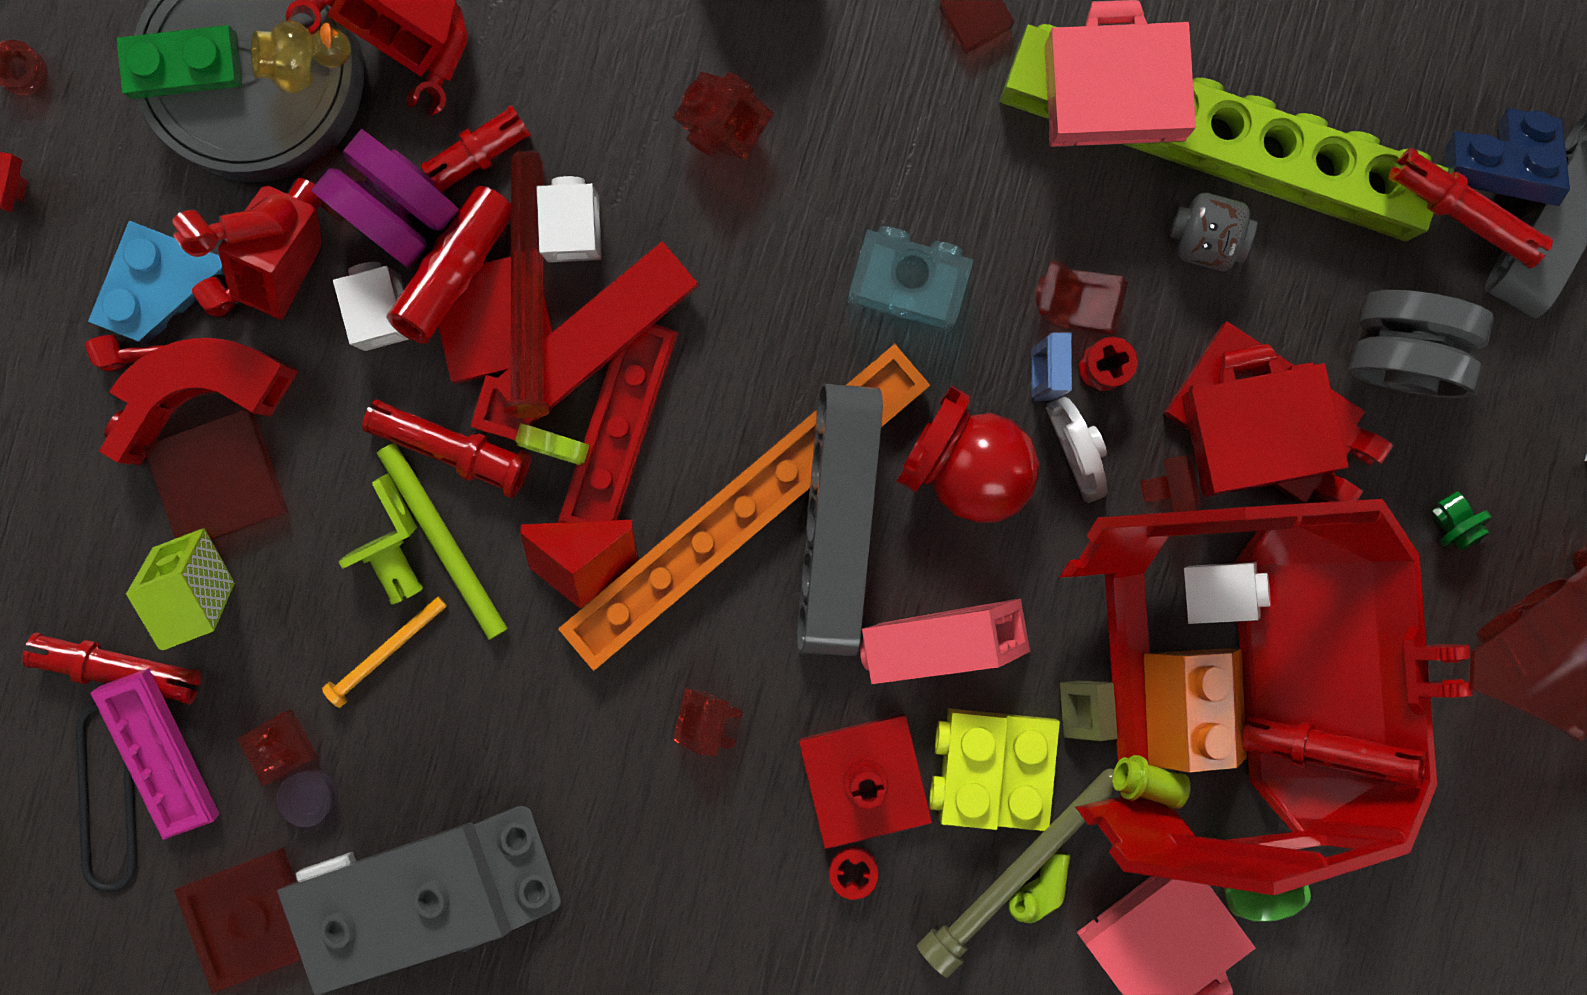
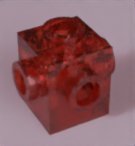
[673,71,774,160]

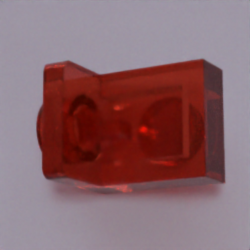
[1036,261,1128,335]

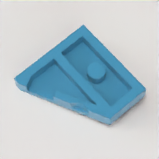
[88,221,225,344]

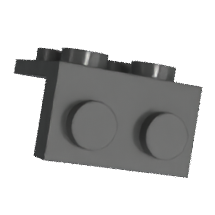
[457,806,561,952]

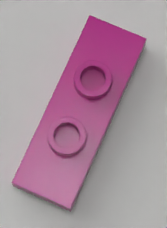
[91,668,220,840]

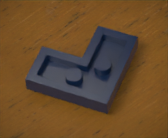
[1446,107,1570,206]

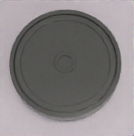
[134,0,364,182]

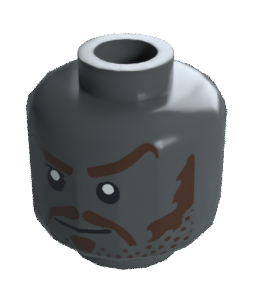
[1169,193,1257,272]

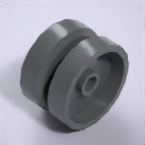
[1348,290,1494,398]

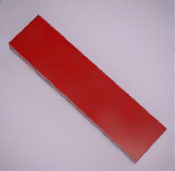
[492,241,699,426]
[558,324,679,523]

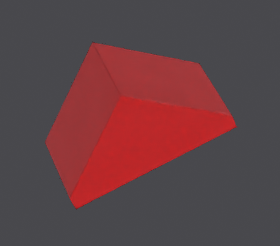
[520,520,638,609]

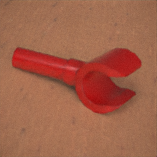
[85,335,164,372]

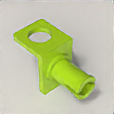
[338,473,423,605]

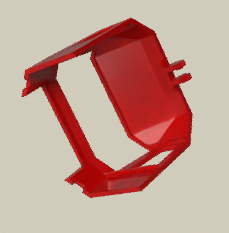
[1059,499,1473,895]

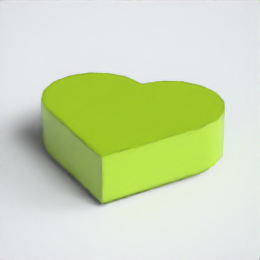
[515,423,590,465]

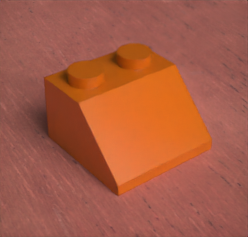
[1144,648,1247,773]

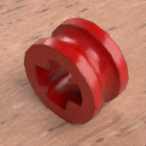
[829,847,878,900]

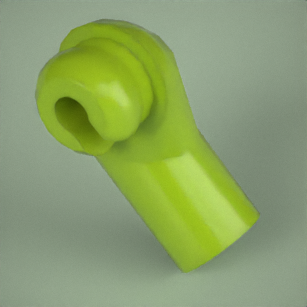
[1008,850,1070,923]

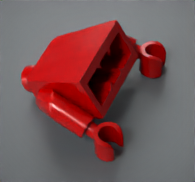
[285,0,468,117]
[172,178,323,320]

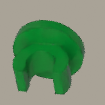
[1431,491,1493,552]

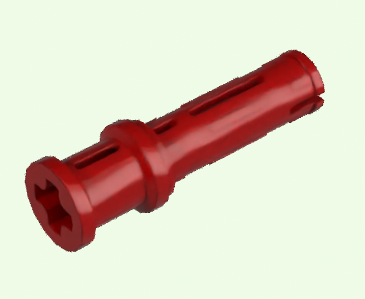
[362,399,532,499]

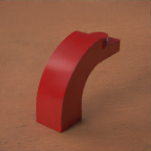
[99,338,298,466]

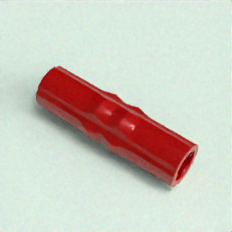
[386,186,515,344]

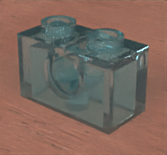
[847,226,974,331]

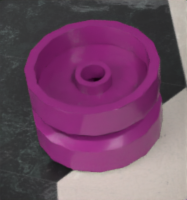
[311,129,459,270]

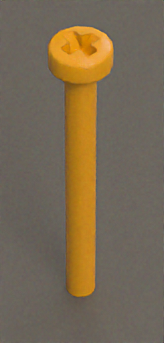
[322,596,447,708]

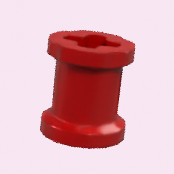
[1078,337,1138,392]

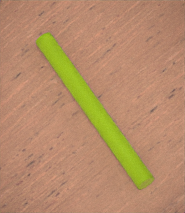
[377,443,508,640]

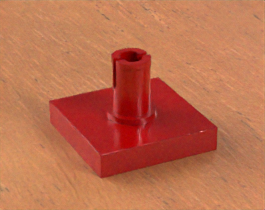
[799,713,932,849]

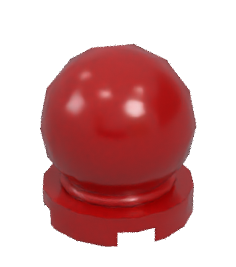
[896,385,1039,523]

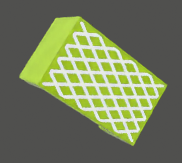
[126,528,235,650]

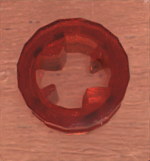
[0,40,47,96]

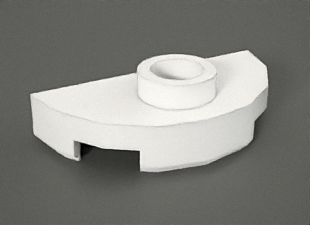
[1046,397,1108,504]

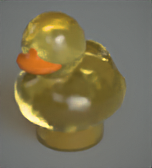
[251,20,351,94]

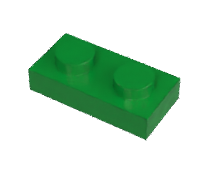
[116,25,242,99]

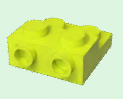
[930,708,1060,831]

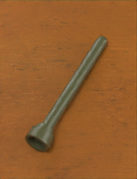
[917,769,1117,978]

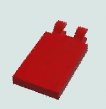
[1163,321,1394,504]

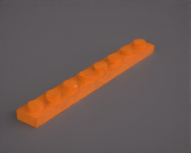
[558,344,930,671]

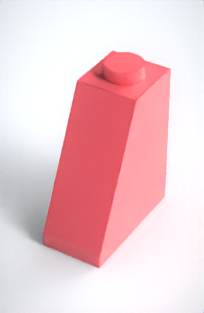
[860,598,1030,684]

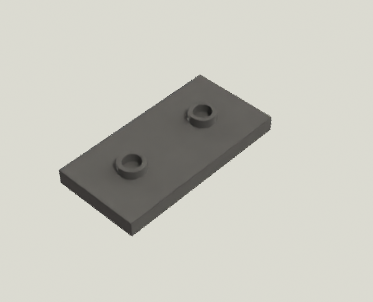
[277,822,512,995]

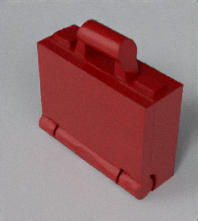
[1182,344,1349,497]

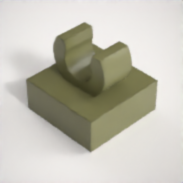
[1060,681,1118,741]

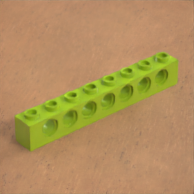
[999,24,1449,242]

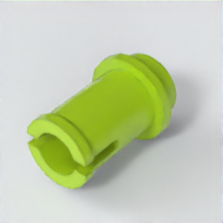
[1112,755,1190,809]

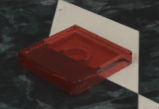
[143,409,289,540]
[174,847,301,994]

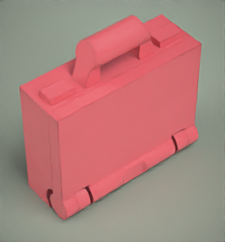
[1045,0,1196,147]
[1077,876,1256,995]

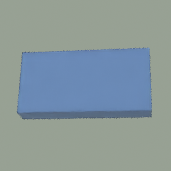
[1031,333,1072,401]

